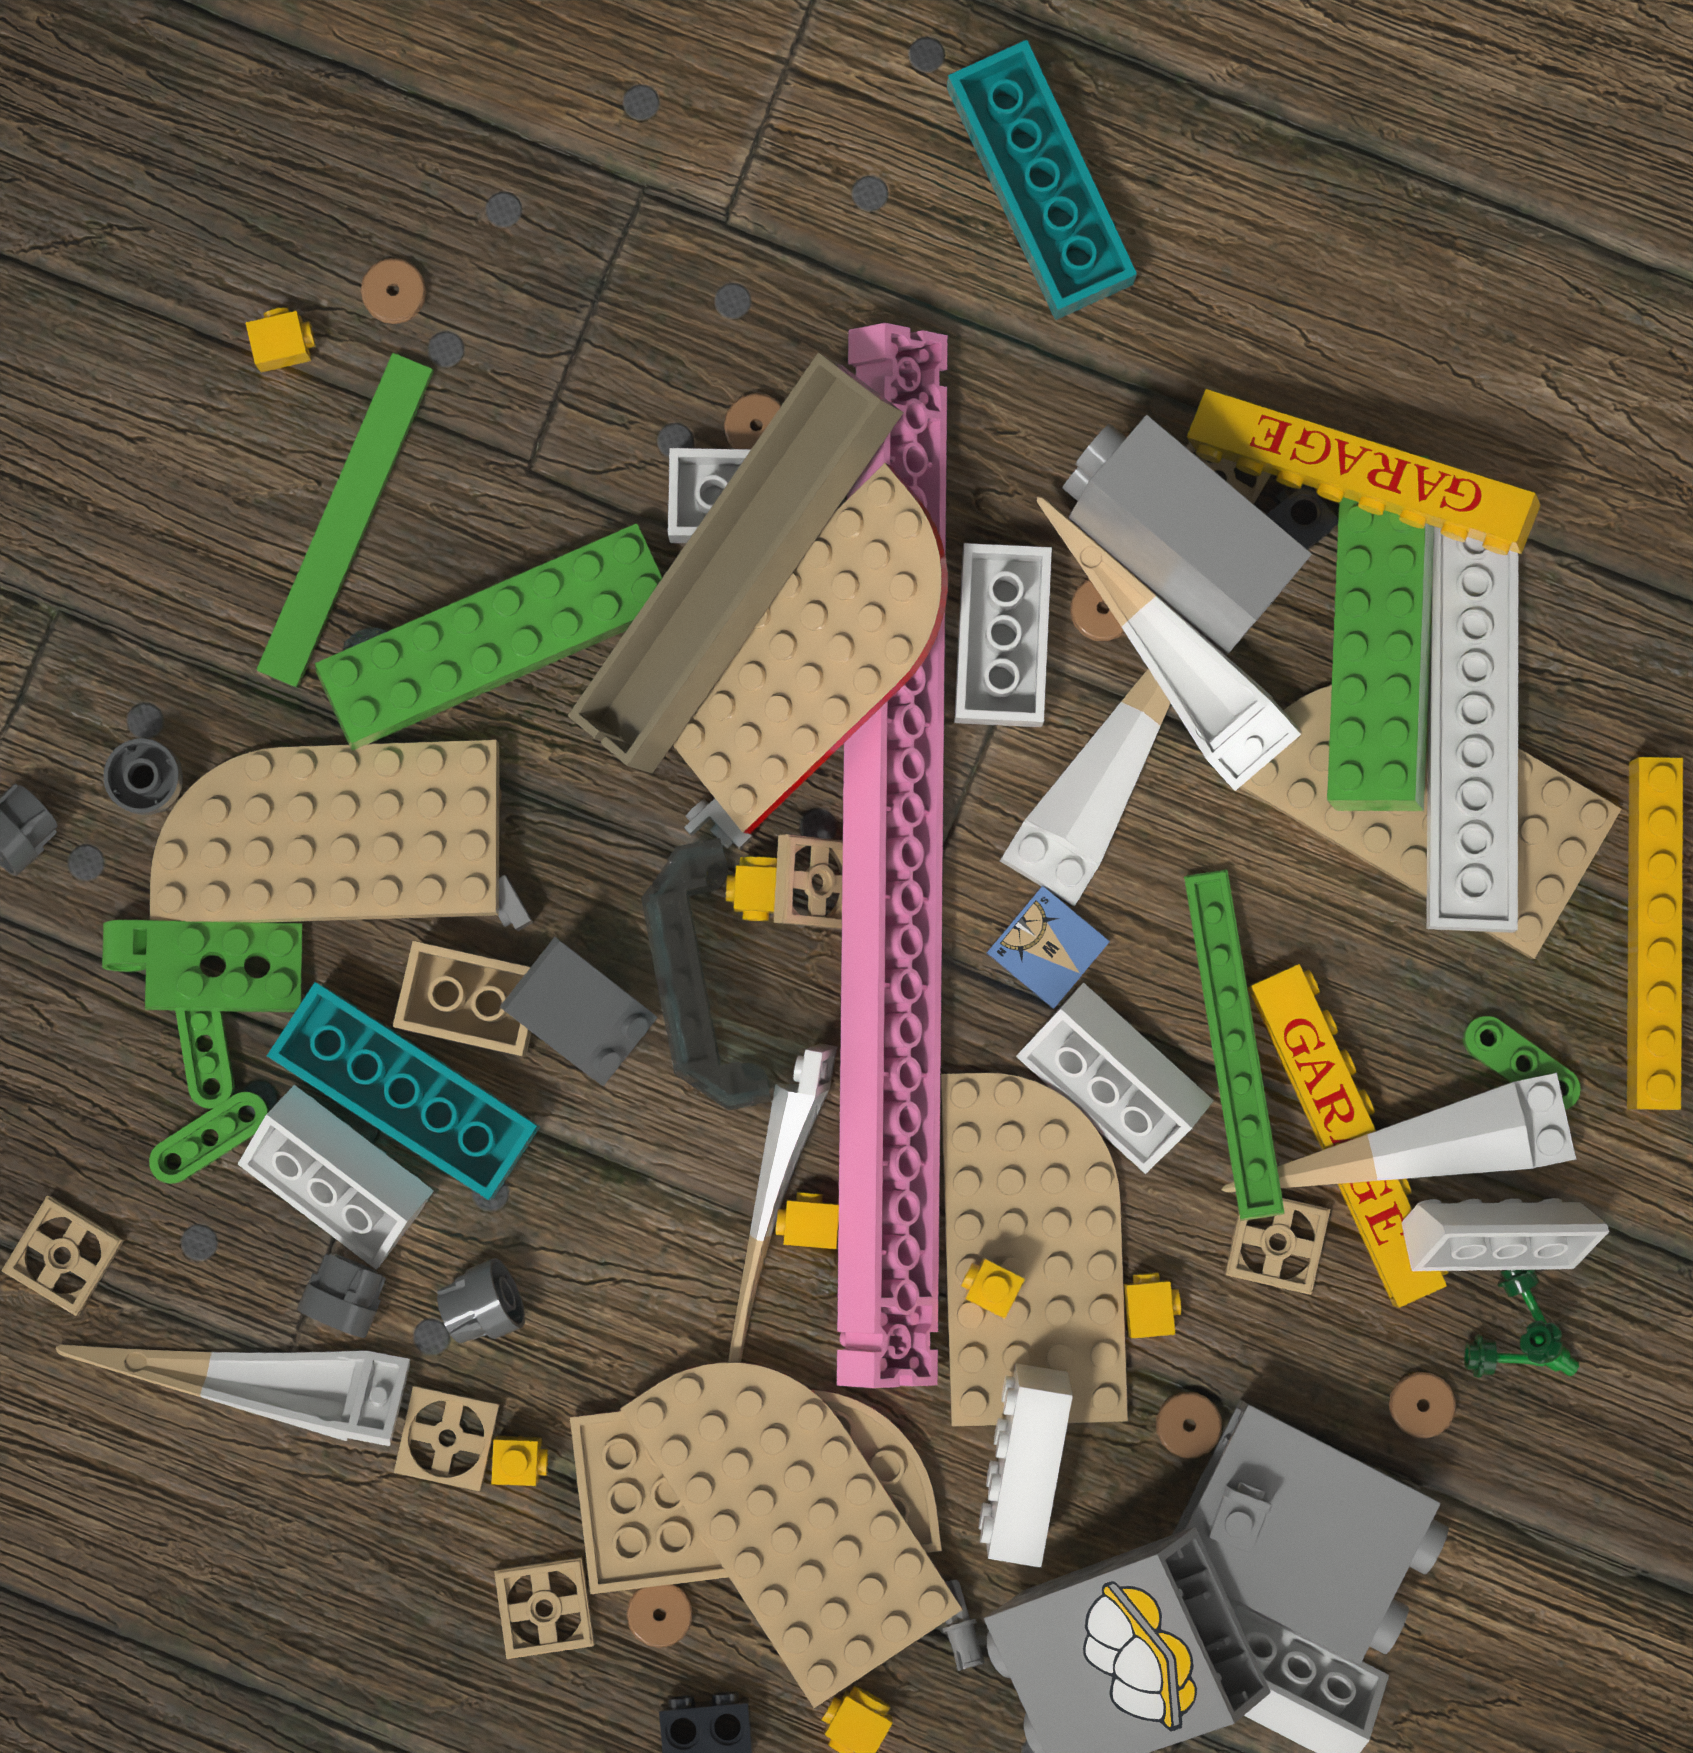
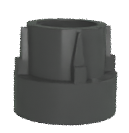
[103,738,183,815]
[0,783,58,876]
[296,1253,386,1338]
[437,1258,525,1344]

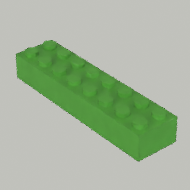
[1327,456,1434,811]
[315,523,662,751]

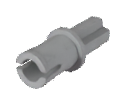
[942,1580,985,1671]

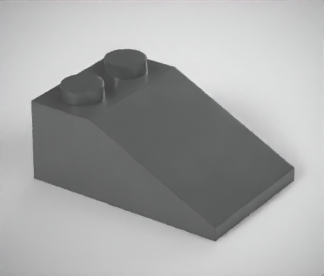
[500,937,658,1086]

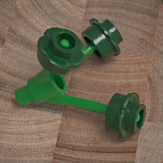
[1464,1270,1579,1378]

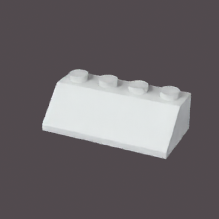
[1016,982,1214,1174]
[238,1085,434,1270]
[1402,1198,1609,1271]
[1229,1598,1389,1753]

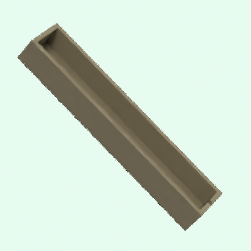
[568,353,904,773]

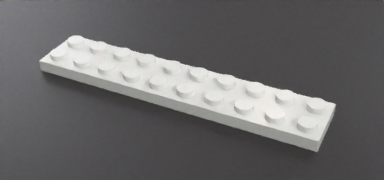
[1426,526,1518,933]

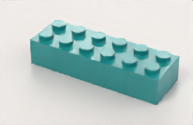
[947,40,1137,320]
[267,982,541,1200]

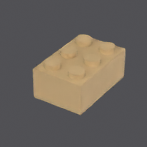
[393,941,532,1057]

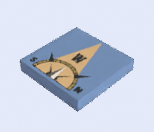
[987,886,1110,1009]

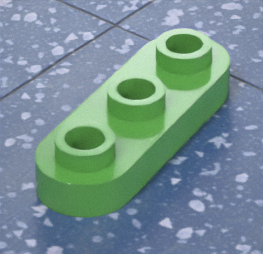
[175,1010,234,1109]
[1463,1016,1581,1110]
[149,1092,269,1184]

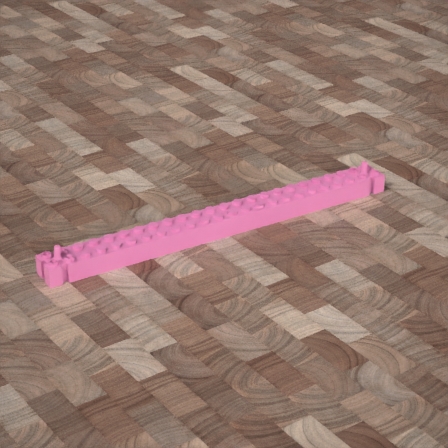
[837,323,948,1388]

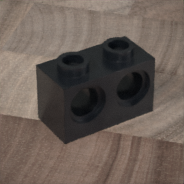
[1266,485,1338,550]
[659,1691,753,1753]

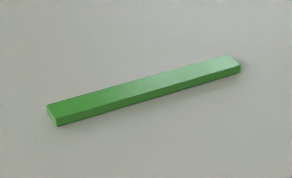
[256,353,434,688]
[1184,870,1285,1221]

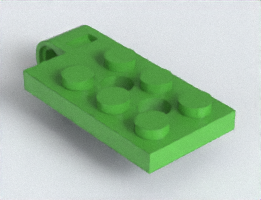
[102,920,302,1012]

